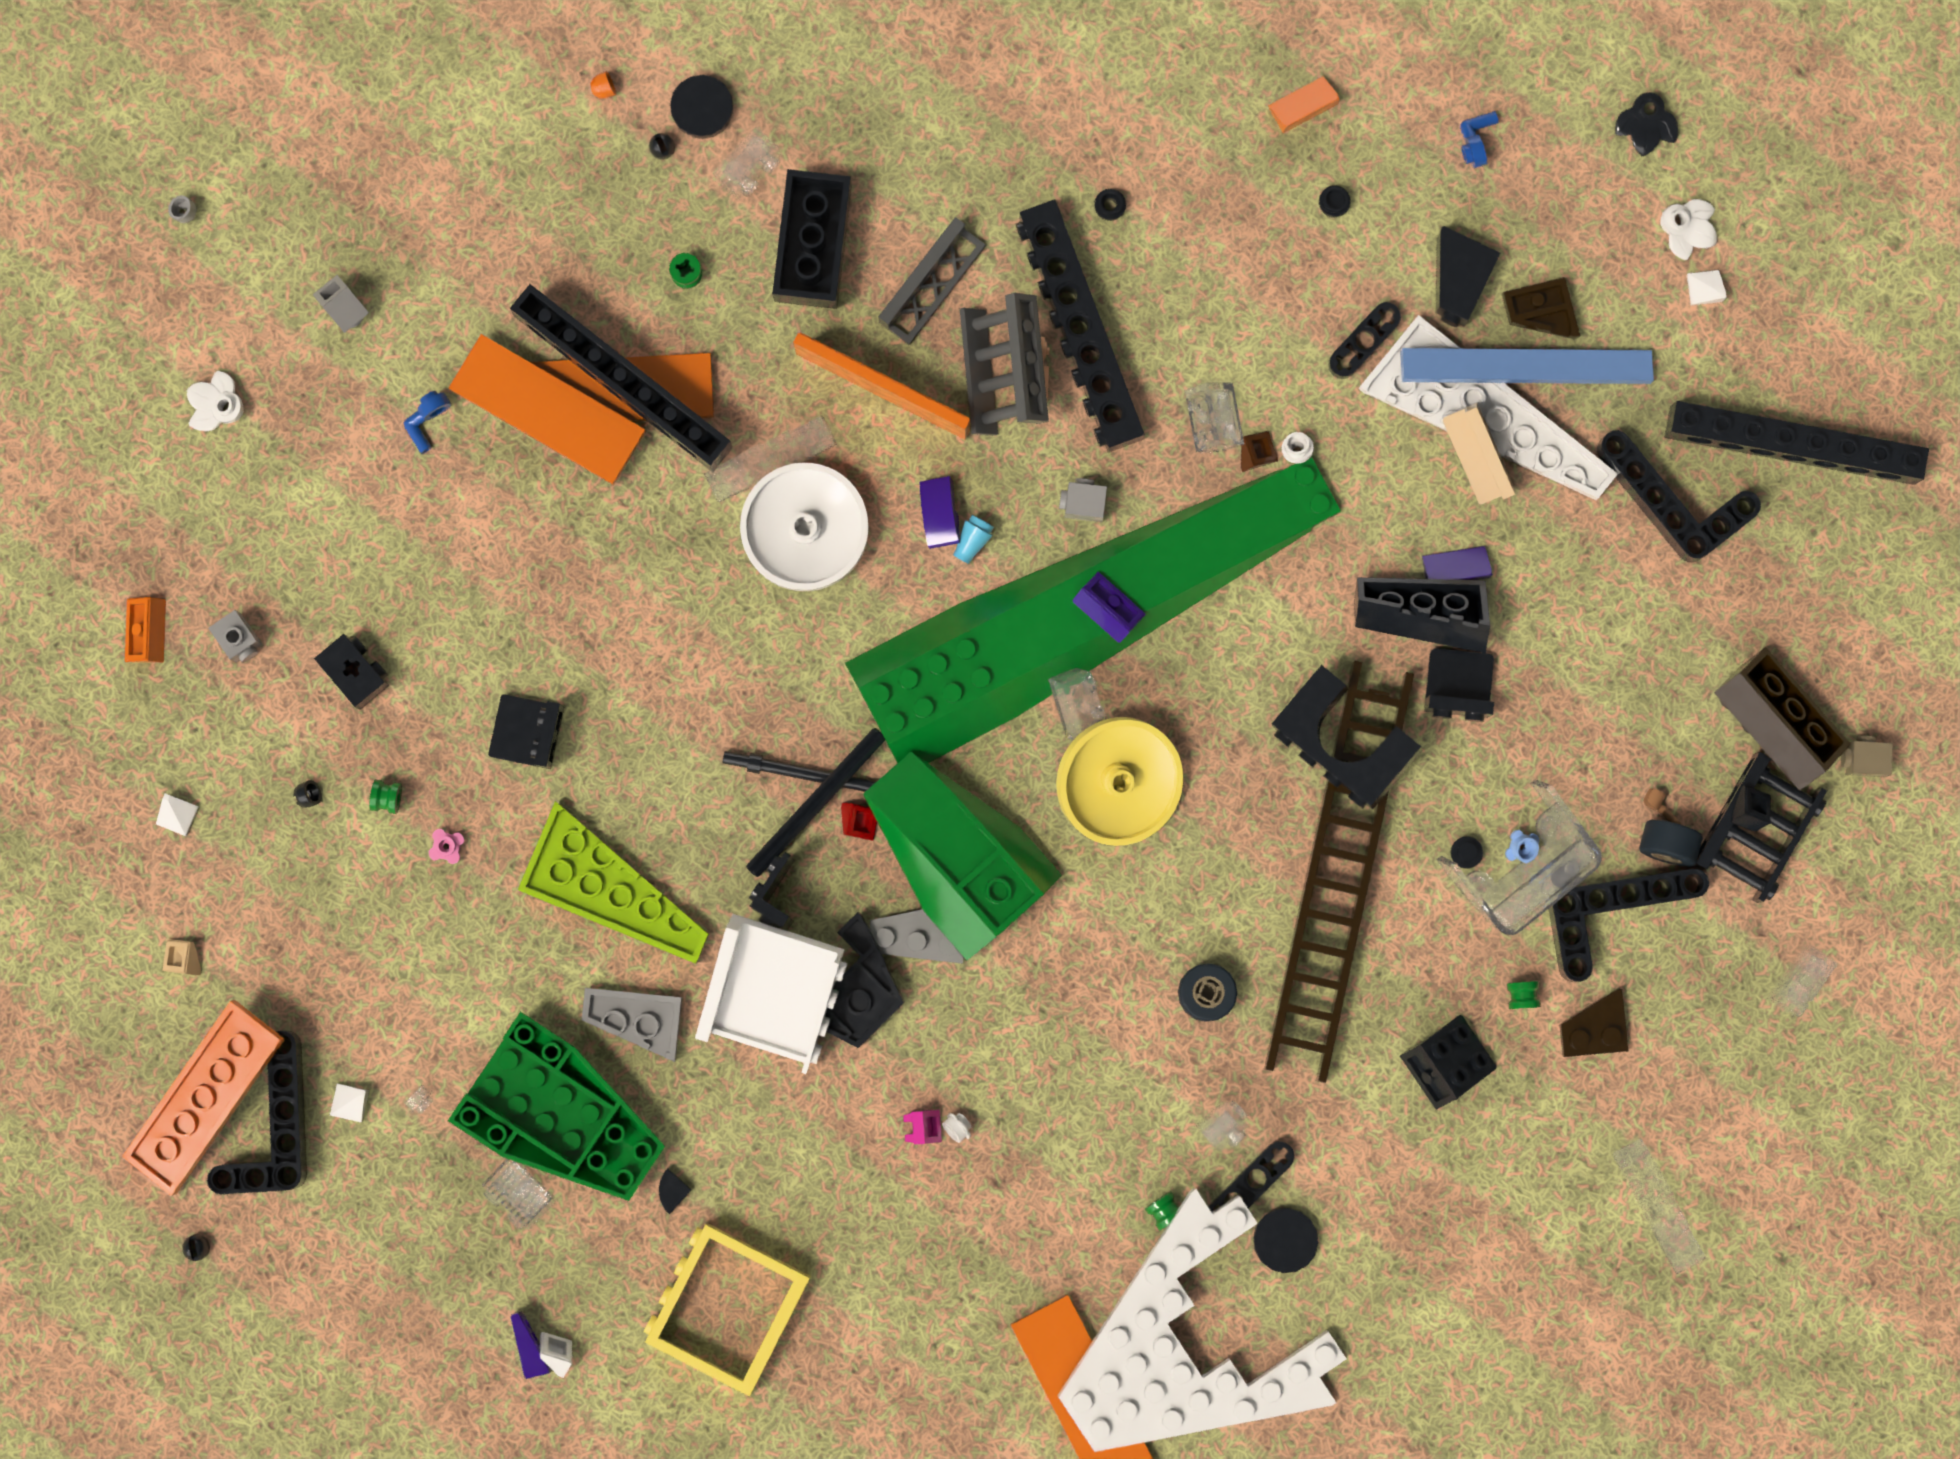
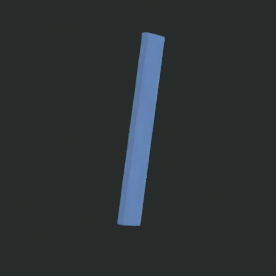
[1400,348,1654,384]

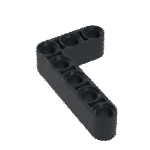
[1597,430,1761,563]
[1548,869,1709,982]
[207,1030,307,1194]

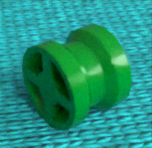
[669,253,702,289]
[369,779,402,814]
[1507,981,1541,1009]
[1145,1191,1179,1231]

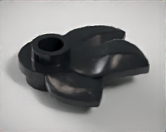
[1615,92,1678,157]

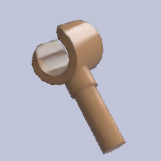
[1644,788,1681,825]

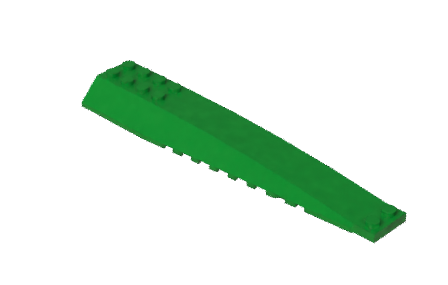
[845,456,1341,763]

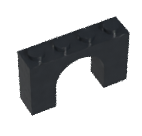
[1272,665,1423,810]

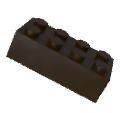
[1714,647,1851,791]

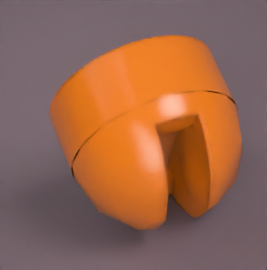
[590,71,616,99]

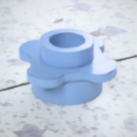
[1505,830,1539,864]

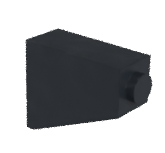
[1436,226,1500,327]

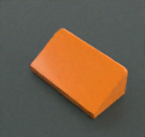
[1268,76,1340,133]
[125,597,166,663]

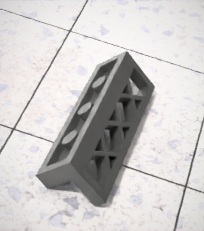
[878,217,986,345]

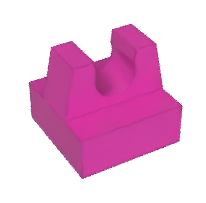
[903,1109,942,1145]

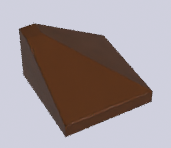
[1241,431,1278,472]

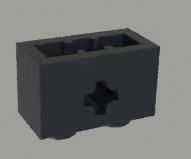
[314,634,390,710]

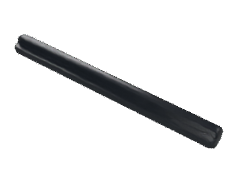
[746,728,885,877]

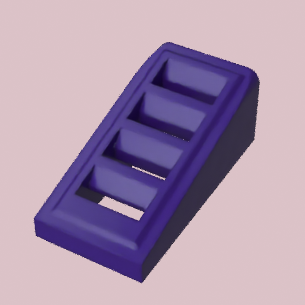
[510,1311,553,1379]

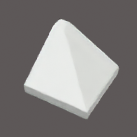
[1687,270,1726,305]
[156,794,199,836]
[330,1084,369,1122]
[540,1332,572,1378]

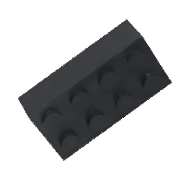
[772,169,852,309]

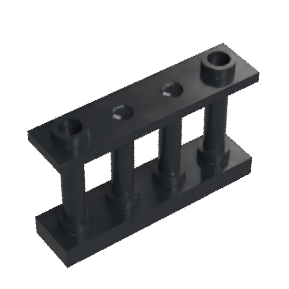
[1694,752,1827,903]

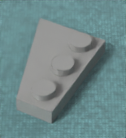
[870,909,964,964]
[581,988,682,1062]

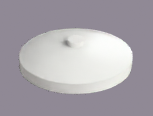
[740,463,869,591]

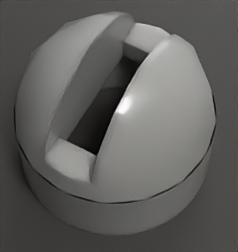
[168,196,197,223]

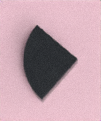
[659,1168,692,1214]

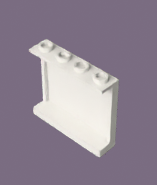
[695,914,847,1074]

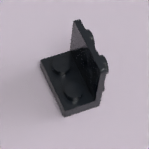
[488,694,565,770]
[1400,1015,1497,1110]

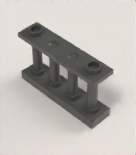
[960,293,1049,436]

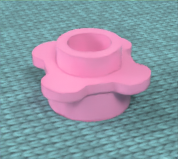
[429,829,464,864]

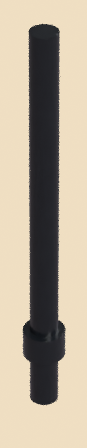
[722,751,877,792]

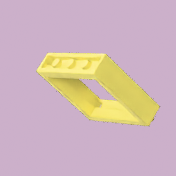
[644,1223,811,1396]

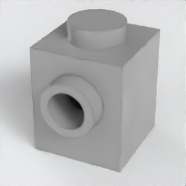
[313,275,369,333]
[1059,478,1107,522]
[208,610,262,663]

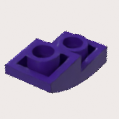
[919,476,960,549]

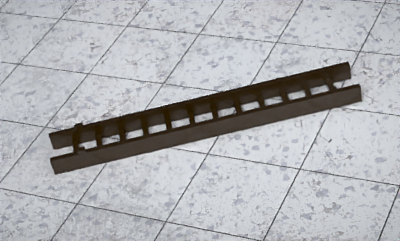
[1264,661,1414,1083]

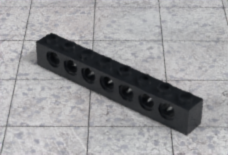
[1016,199,1145,453]
[510,284,733,472]
[1664,401,1929,485]

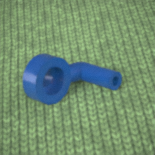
[1460,111,1499,168]
[404,391,452,454]

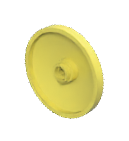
[1056,717,1183,846]

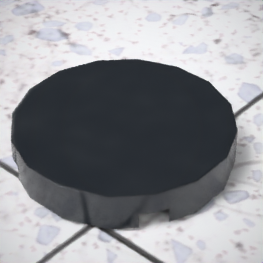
[670,75,734,139]
[1253,1208,1318,1273]

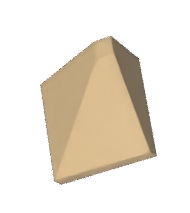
[162,939,201,976]

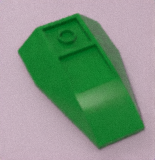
[863,752,1062,961]
[448,1011,665,1201]

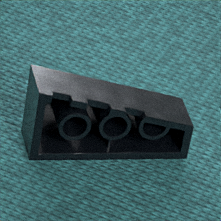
[1354,577,1490,653]

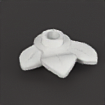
[1660,199,1717,260]
[187,371,244,431]

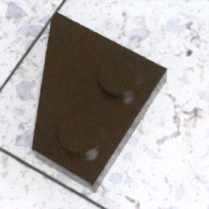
[1502,277,1580,339]
[1559,989,1629,1057]

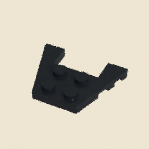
[825,912,905,1048]

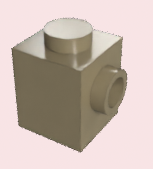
[1841,736,1893,777]

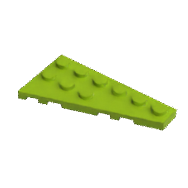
[518,801,709,964]

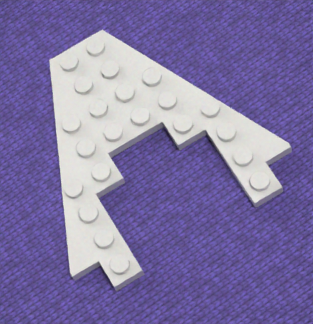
[1058,1188,1346,1452]

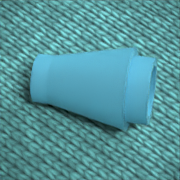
[953,514,994,564]

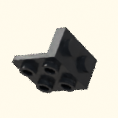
[1424,648,1494,722]
[749,852,795,931]

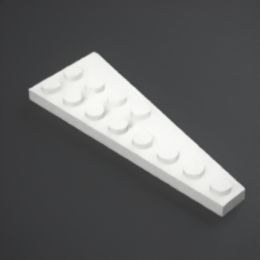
[1359,315,1617,500]

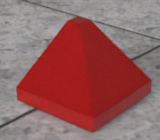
[841,803,877,841]

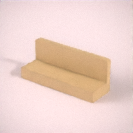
[1443,403,1515,504]

